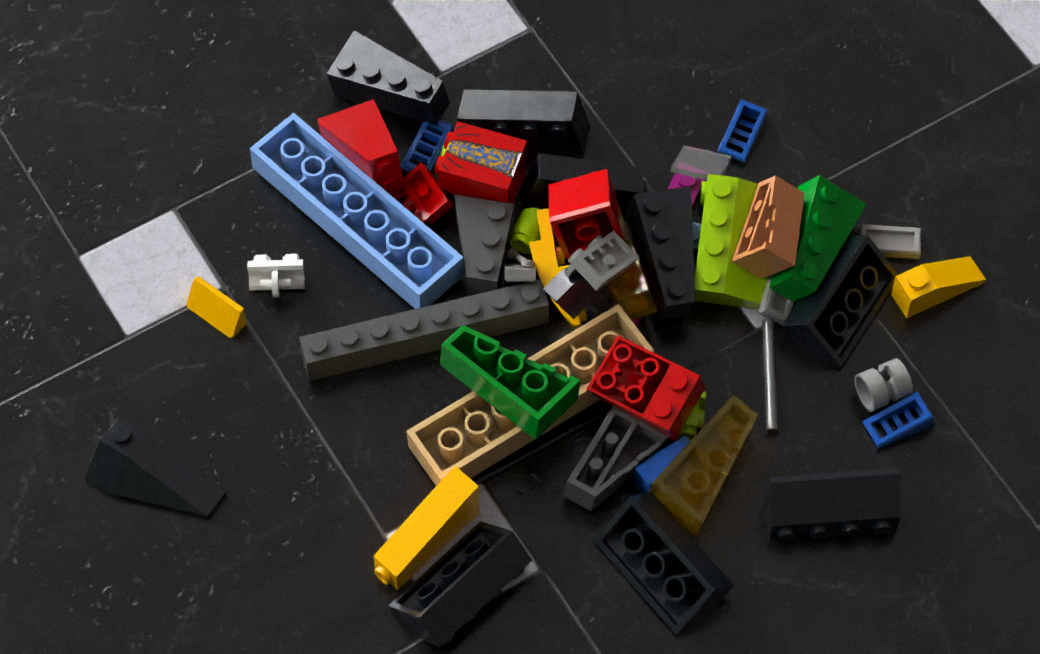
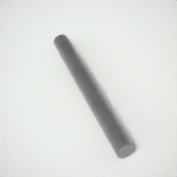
[762,318,779,434]

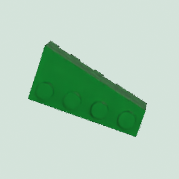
[769,175,867,302]
[440,325,581,440]

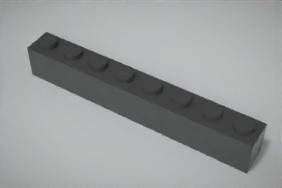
[299,279,549,381]

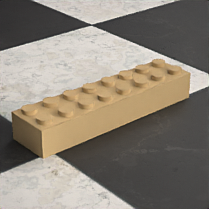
[406,304,654,486]

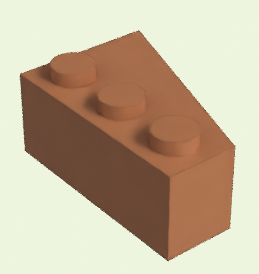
[732,175,804,279]

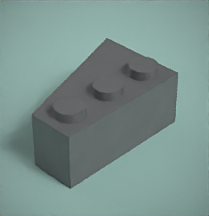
[454,194,514,296]
[563,406,669,511]

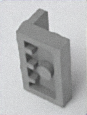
[564,231,640,291]

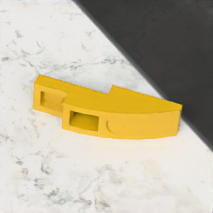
[529,208,587,330]

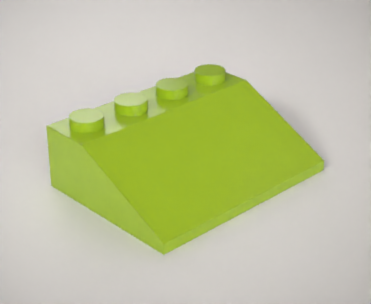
[694,174,768,309]

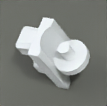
[247,254,305,297]

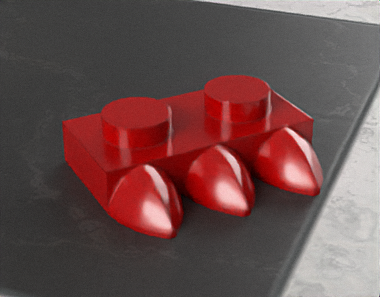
[391,162,454,225]

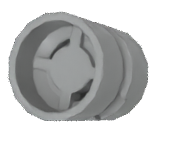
[854,358,913,412]

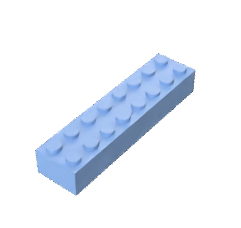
[250,113,464,309]

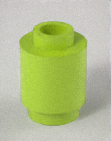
[510,207,541,254]

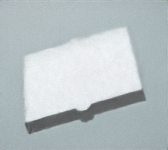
[671,145,731,180]

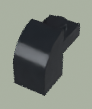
[543,268,613,319]

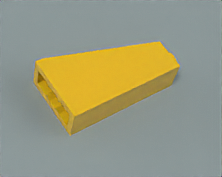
[373,466,480,590]

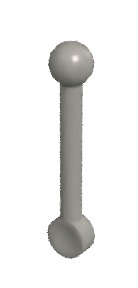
[507,248,534,268]

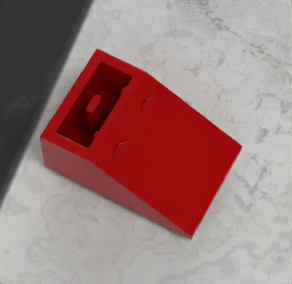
[586,335,706,442]

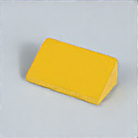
[186,276,246,339]

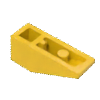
[891,256,986,318]

